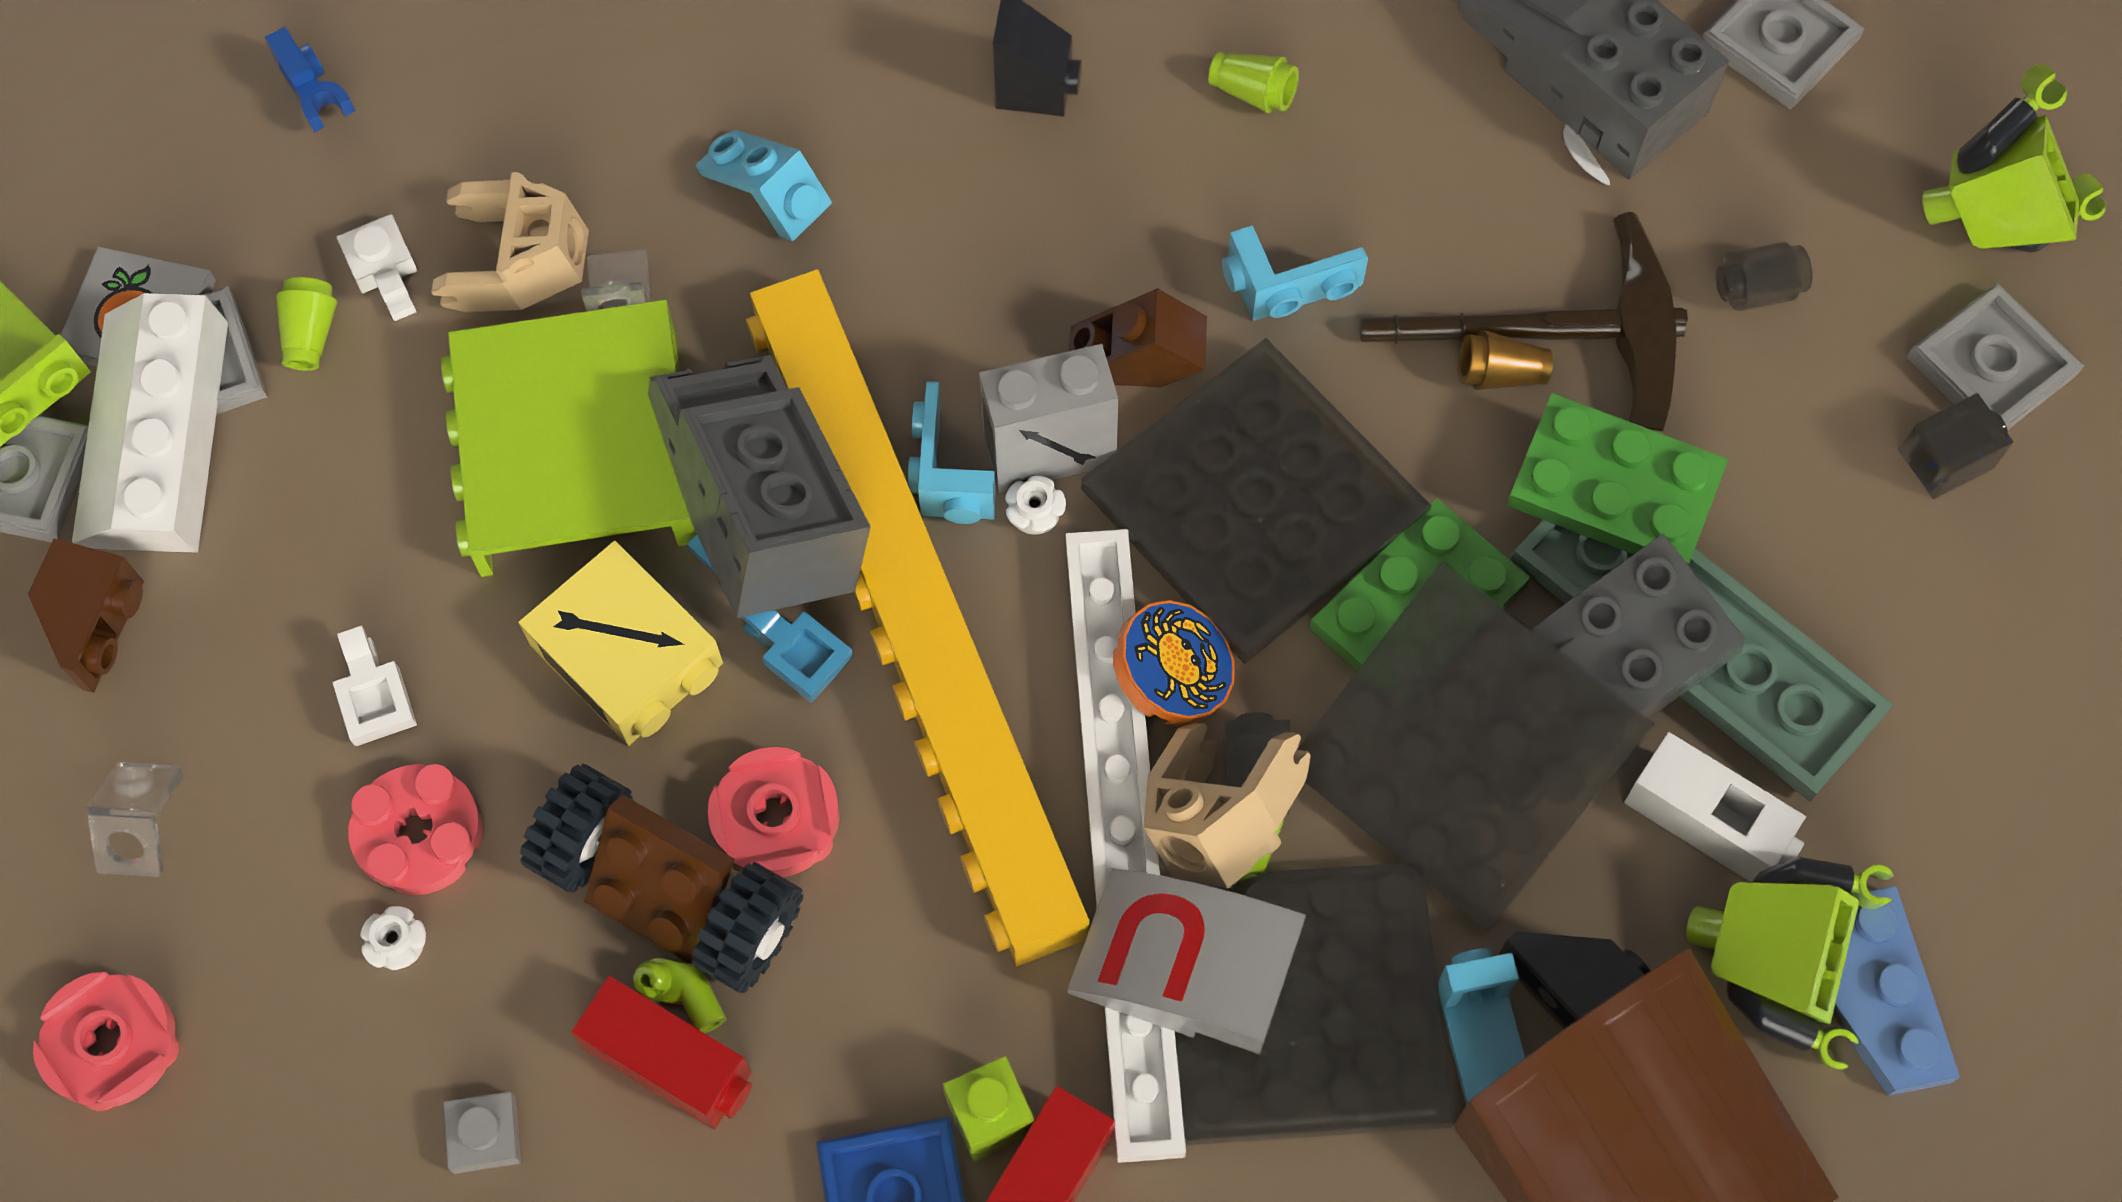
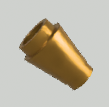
[1458,330,1553,390]

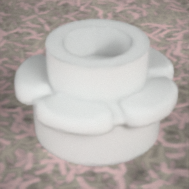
[1005,476,1066,535]
[360,906,426,970]

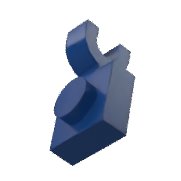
[265,27,355,133]

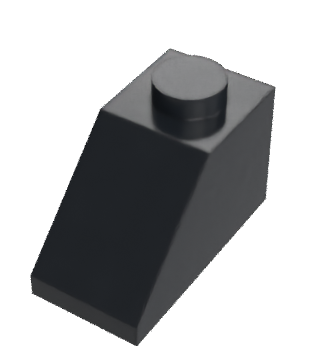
[993,0,1082,117]
[1498,931,1651,1030]

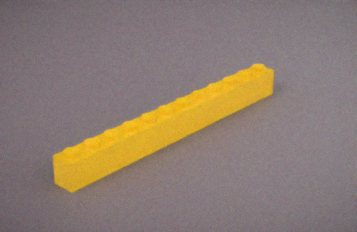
[745,269,1089,967]

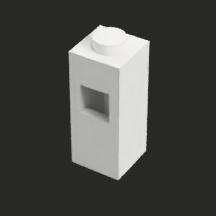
[1624,732,1807,883]

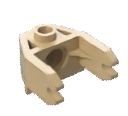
[431,172,589,312]
[1144,722,1311,889]

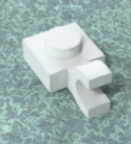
[336,214,417,321]
[332,625,417,746]

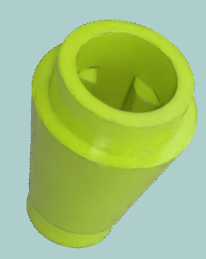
[1208,51,1299,113]
[276,277,338,371]

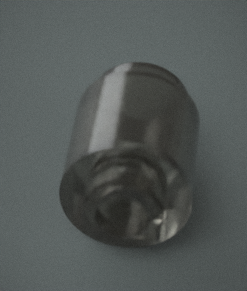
[1716,242,1812,311]

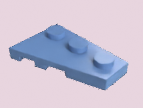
[1834,886,1960,1096]

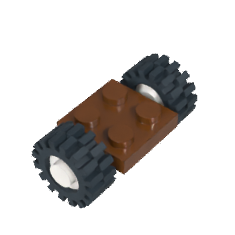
[520,763,803,993]

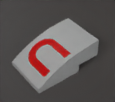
[1067,868,1306,1054]

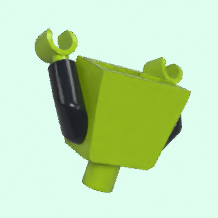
[1923,64,2106,253]
[1686,857,1893,1069]

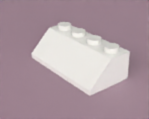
[72,293,228,553]

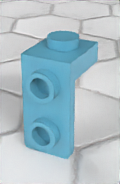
[696,130,832,242]
[1222,225,1368,321]
[908,381,996,524]
[1436,949,1525,1105]

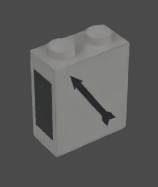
[979,344,1119,493]

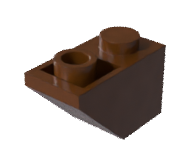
[1069,288,1207,387]
[28,538,144,693]

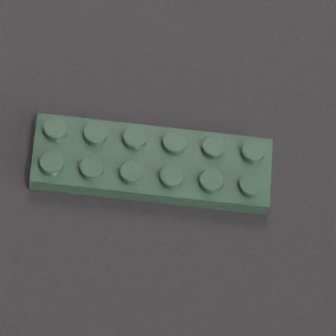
[1511,520,1894,802]

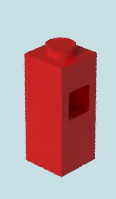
[571,976,752,1130]
[986,1085,1115,1202]

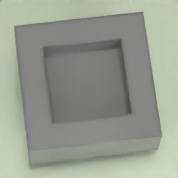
[444,1091,521,1174]

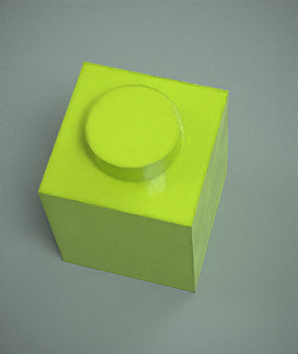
[943,1056,1034,1162]

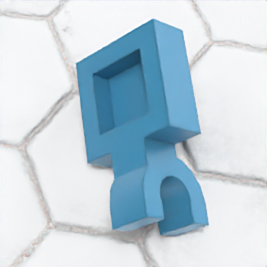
[742,610,853,704]

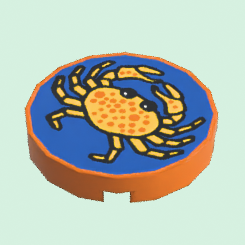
[1113,600,1235,727]

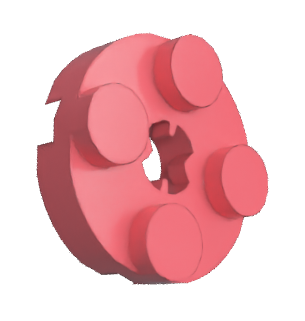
[708,747,840,877]
[348,764,483,896]
[33,972,179,1111]

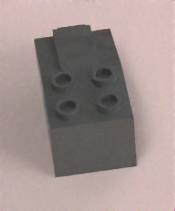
[1458,0,1729,180]
[648,355,871,618]
[1439,533,1745,808]

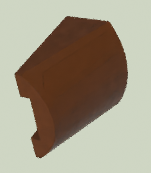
[1453,948,1839,1202]

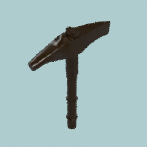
[1360,212,1688,431]

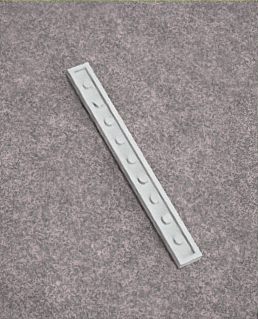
[1066,529,1186,1163]

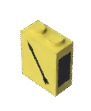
[518,540,723,746]

